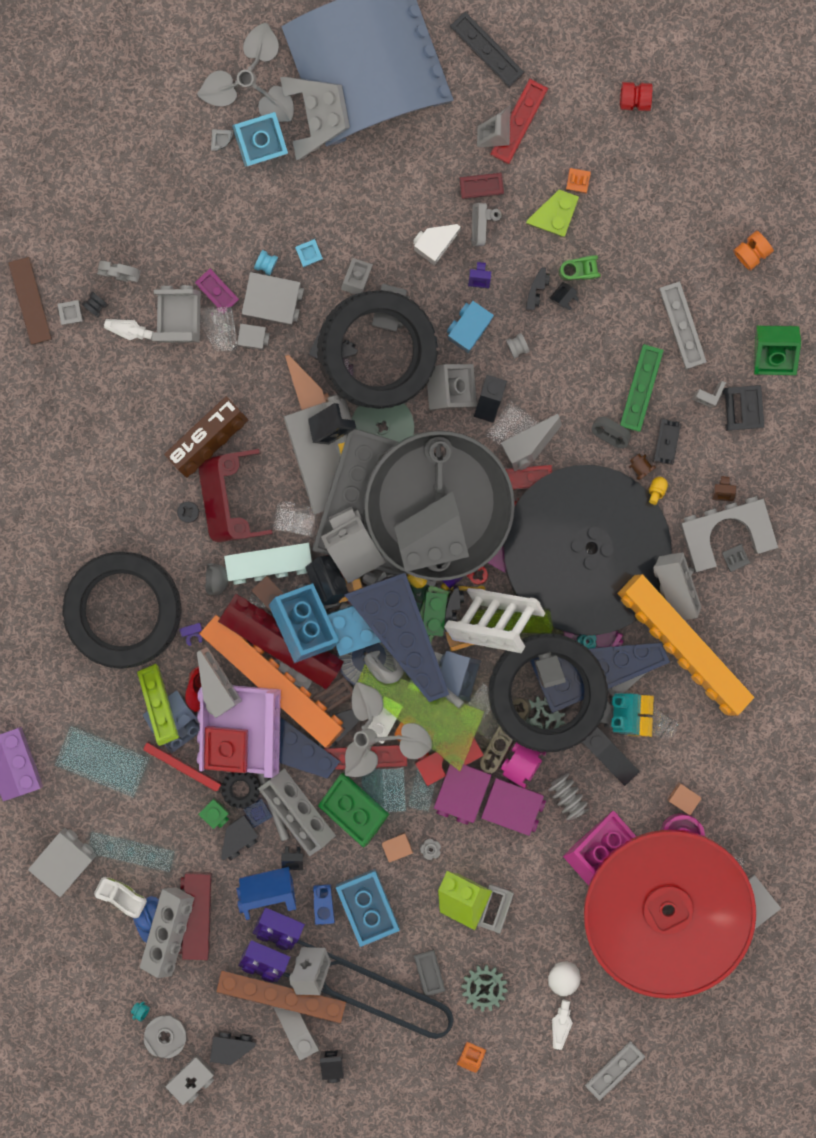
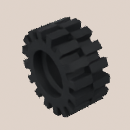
[221,772,260,809]

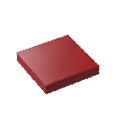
[204,726,248,773]

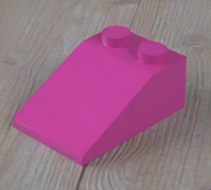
[563,810,637,886]

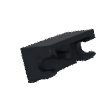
[652,419,681,465]

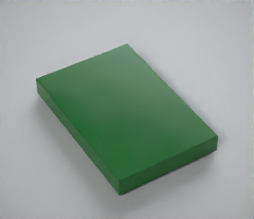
[318,773,390,848]

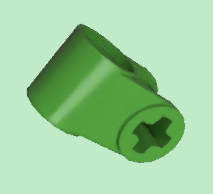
[559,255,601,281]

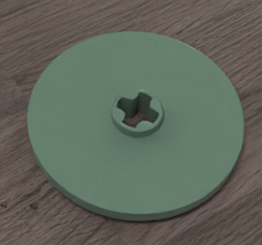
[352,403,414,442]

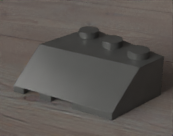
[394,491,469,572]

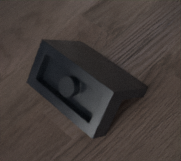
[308,403,356,445]

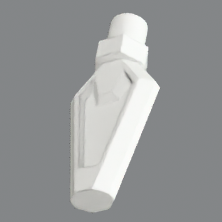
[104,319,154,340]
[552,999,573,1050]

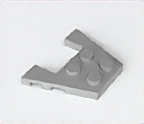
[280,77,350,160]

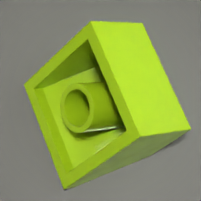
[438,871,492,930]

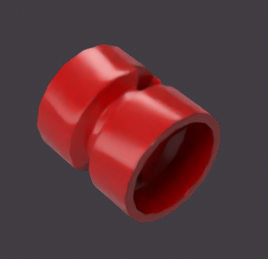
[620,82,653,111]

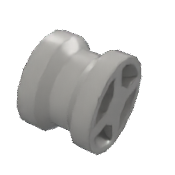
[505,333,530,359]

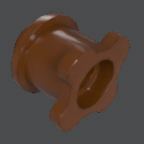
[629,453,656,480]

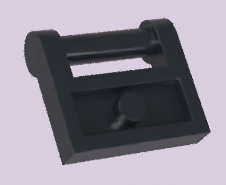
[722,385,765,431]

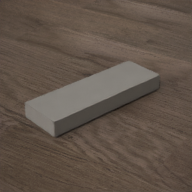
[585,1041,645,1101]

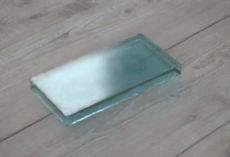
[55,726,150,797]

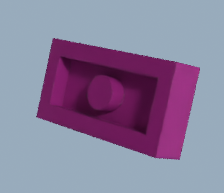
[195,268,239,314]

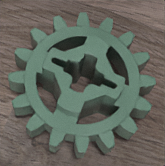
[522,696,565,729]
[461,964,508,1012]

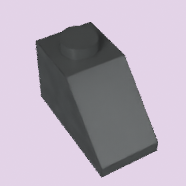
[534,652,566,688]

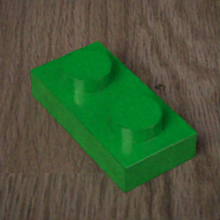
[422,592,448,636]

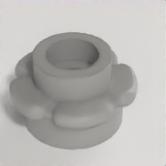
[420,839,441,860]

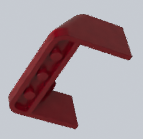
[199,449,274,543]

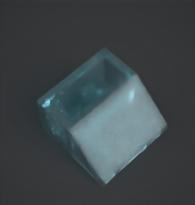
[362,766,406,812]

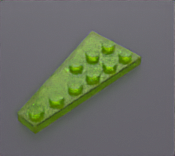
[357,664,484,772]

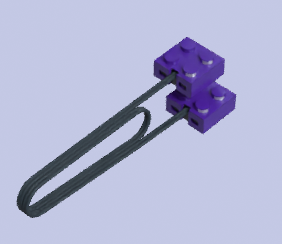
[238,907,454,1039]

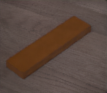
[8,257,52,345]

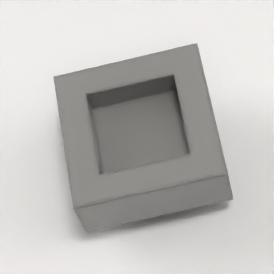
[58,300,83,326]

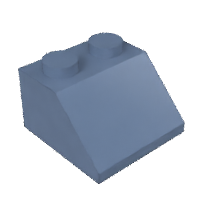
[440,651,481,701]

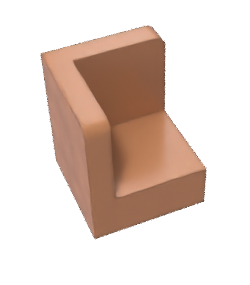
[667,782,701,815]
[382,832,413,863]

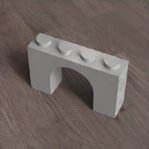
[680,496,778,572]

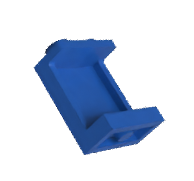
[236,867,296,920]

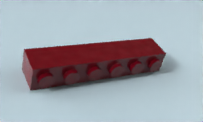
[218,593,344,690]

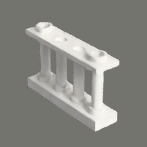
[444,588,545,653]

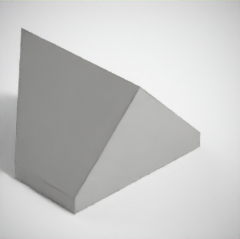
[477,104,511,147]

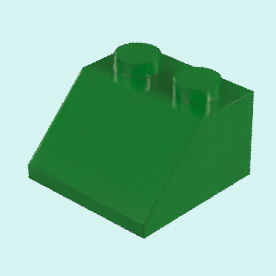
[754,326,801,375]

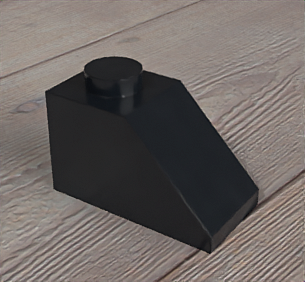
[474,375,507,423]
[320,1050,344,1083]

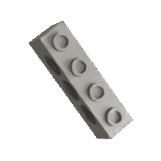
[258,768,336,856]
[140,887,195,978]

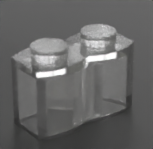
[273,501,319,538]

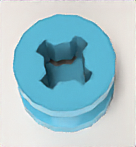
[254,250,278,276]

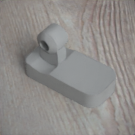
[471,203,501,247]

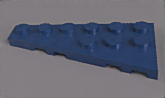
[344,572,450,702]

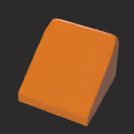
[457,1042,486,1073]

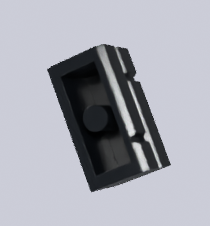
[305,555,349,606]

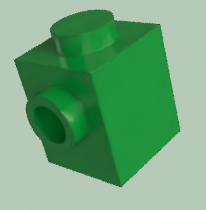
[198,797,230,829]

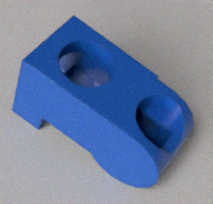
[313,884,335,925]

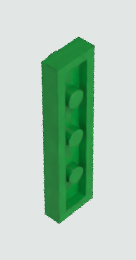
[620,344,664,432]

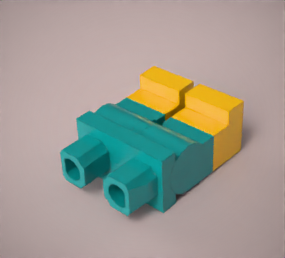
[611,693,654,737]

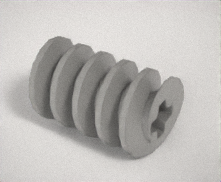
[548,772,590,821]

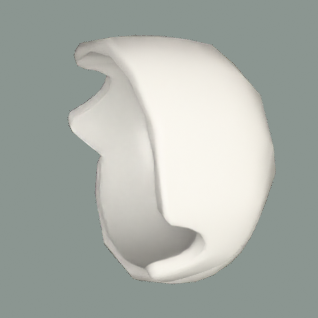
[548,961,581,996]

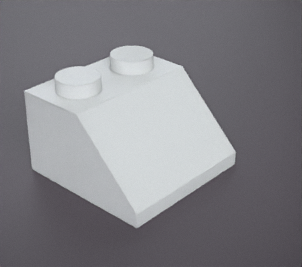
[413,224,461,266]

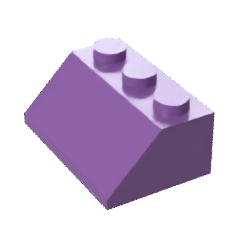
[0,727,43,801]

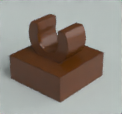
[712,476,736,501]

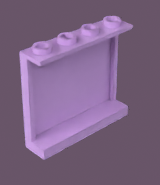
[197,685,281,778]

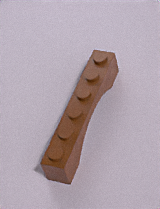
[216,971,346,1024]

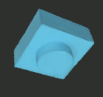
[295,239,323,268]

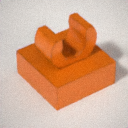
[566,168,591,194]

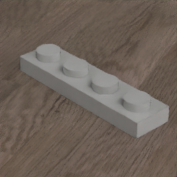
[659,281,706,369]

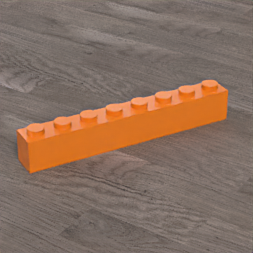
[199,615,345,748]

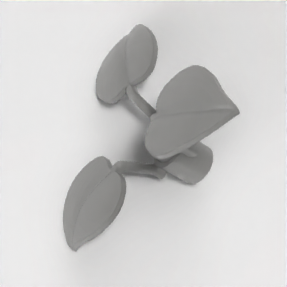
[197,23,294,122]
[345,682,432,777]

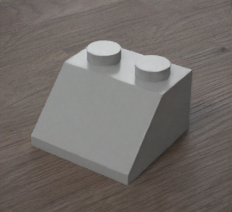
[427,364,477,410]

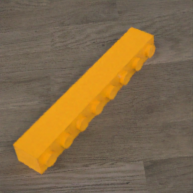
[617,574,755,716]

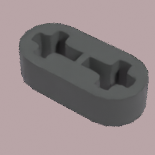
[591,417,631,449]

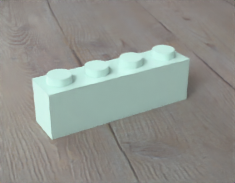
[224,543,312,585]

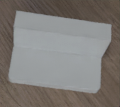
[692,381,726,408]

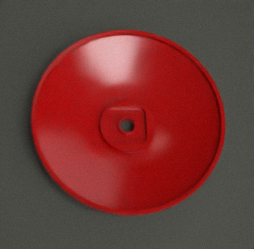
[584,830,756,999]

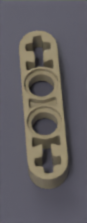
[480,698,531,773]

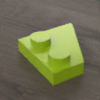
[526,190,579,237]

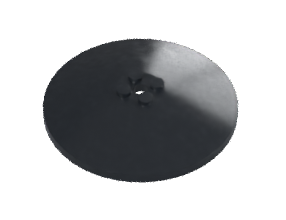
[503,465,672,636]

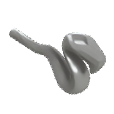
[364,651,464,709]

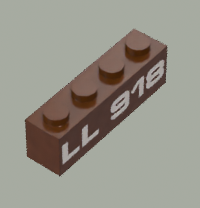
[164,396,249,478]

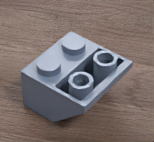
[143,690,200,753]

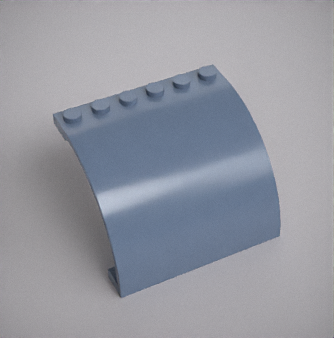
[282,0,454,147]

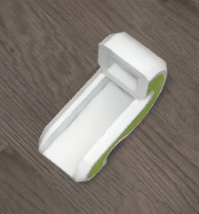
[94,877,147,918]

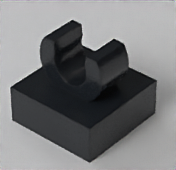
[550,282,579,310]
[281,846,303,870]

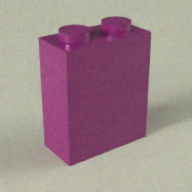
[434,759,491,825]
[481,777,546,836]

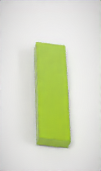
[137,664,179,746]

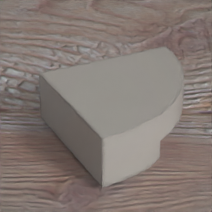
[211,129,234,151]

